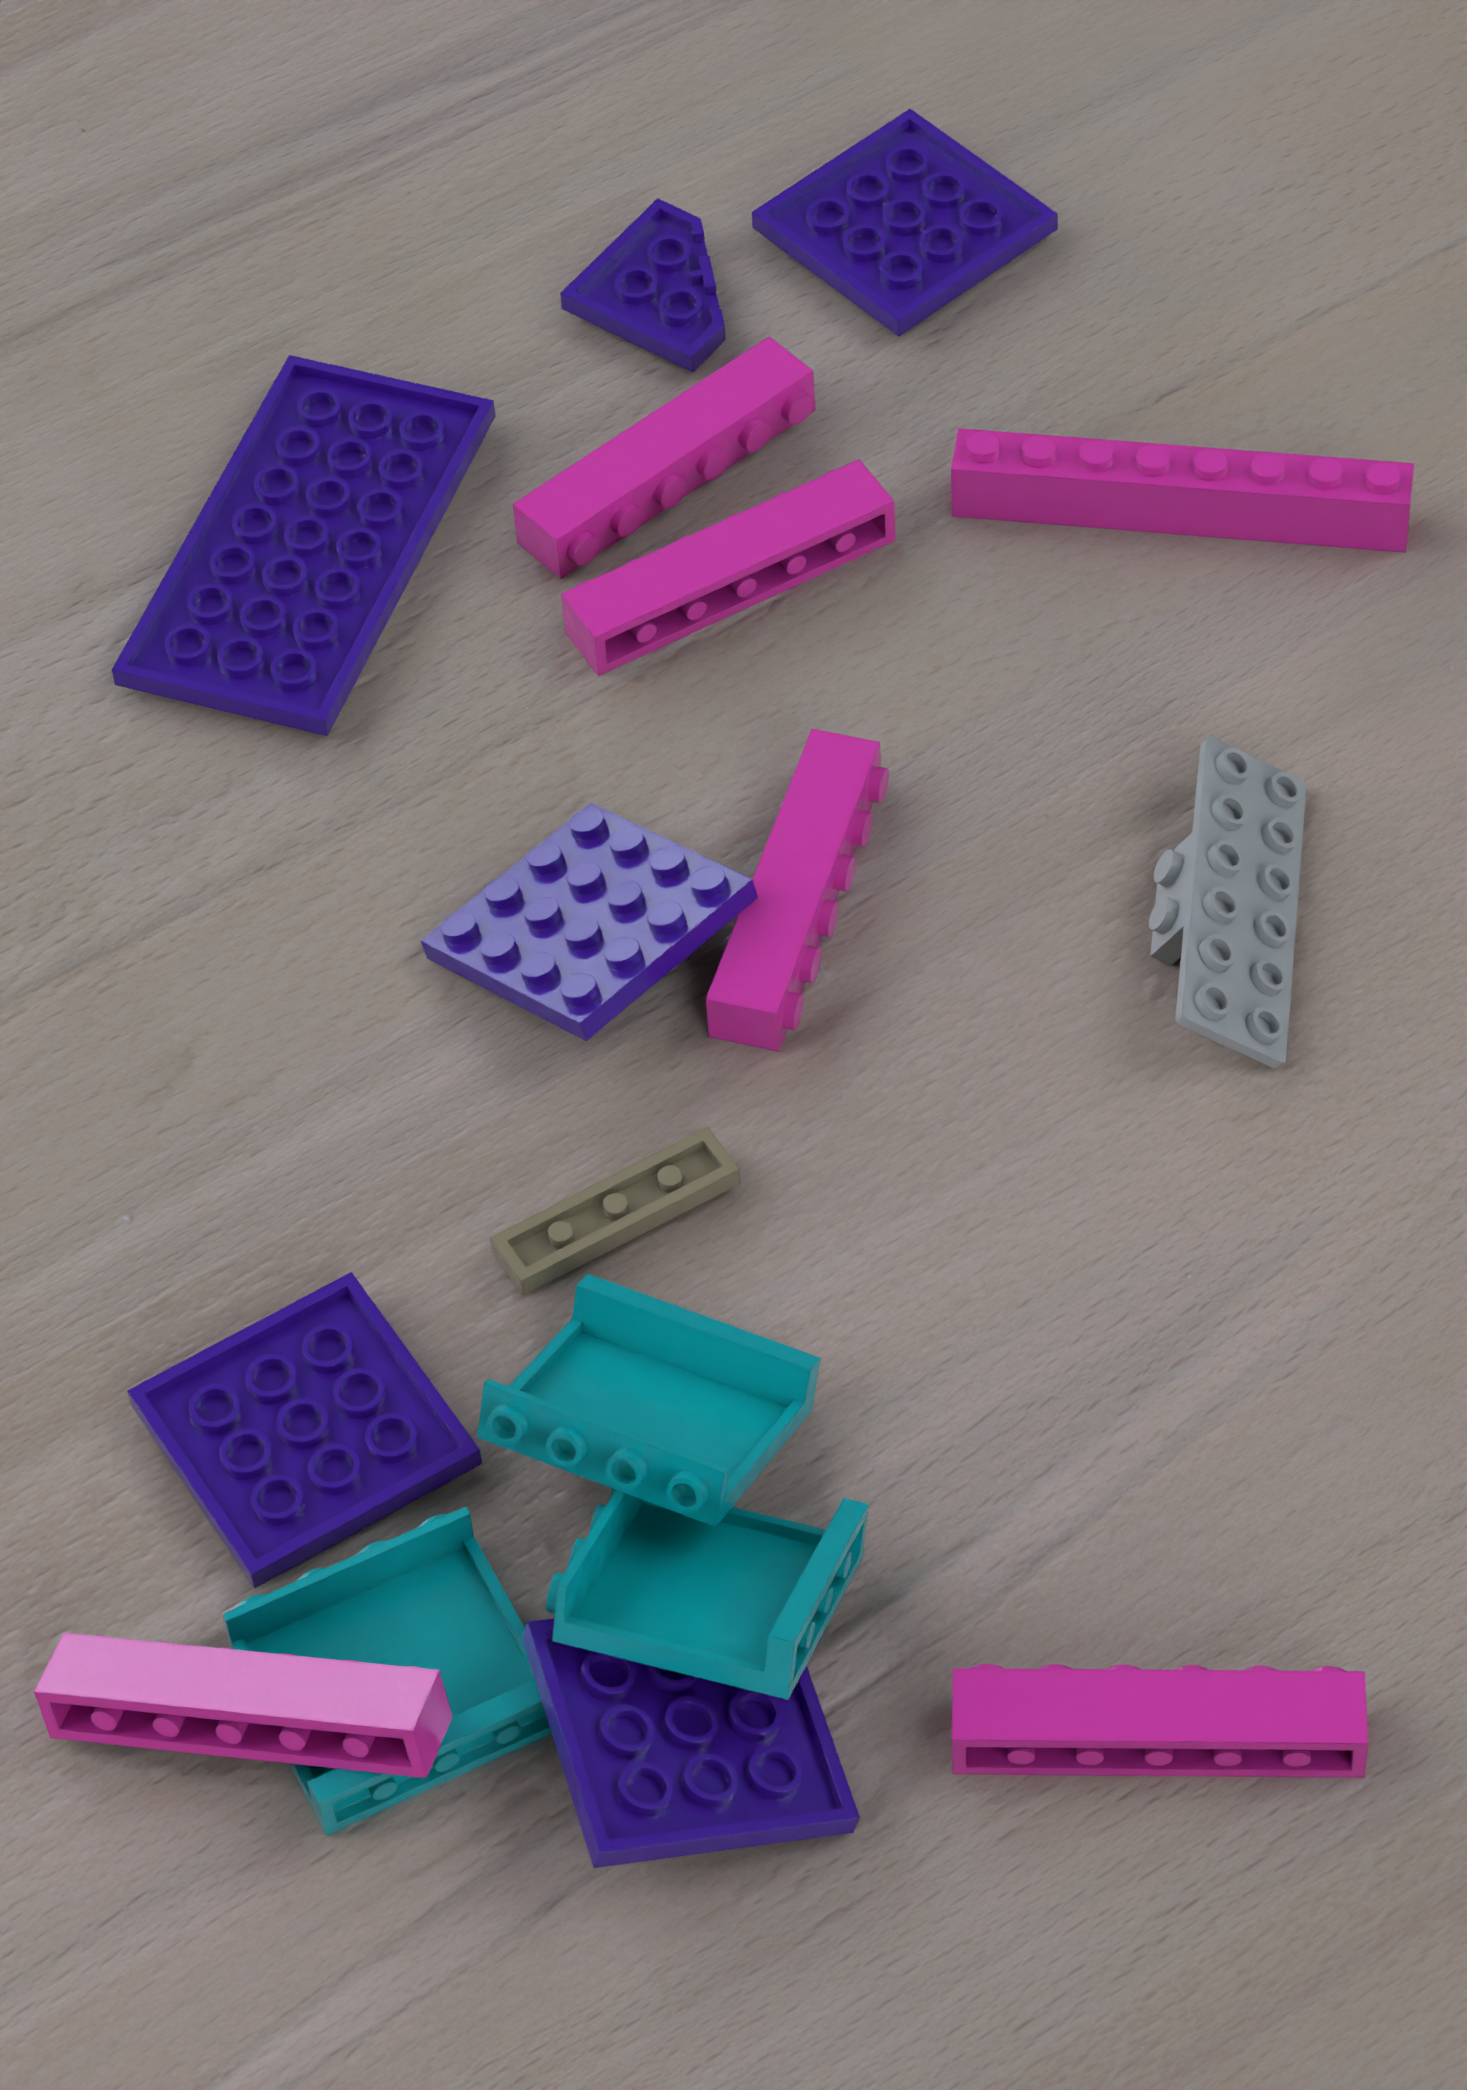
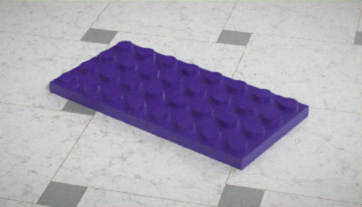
[112,355,496,736]

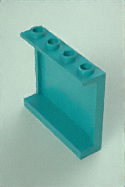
[477,1273,821,1527]
[546,1488,869,1700]
[222,1506,552,1836]

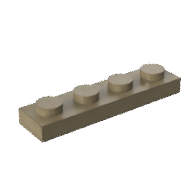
[490,1127,741,1296]

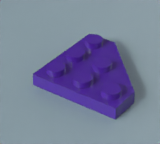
[560,198,726,372]

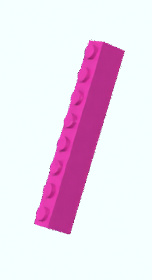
[951,428,1414,552]

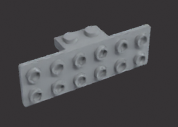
[1149,736,1306,1069]

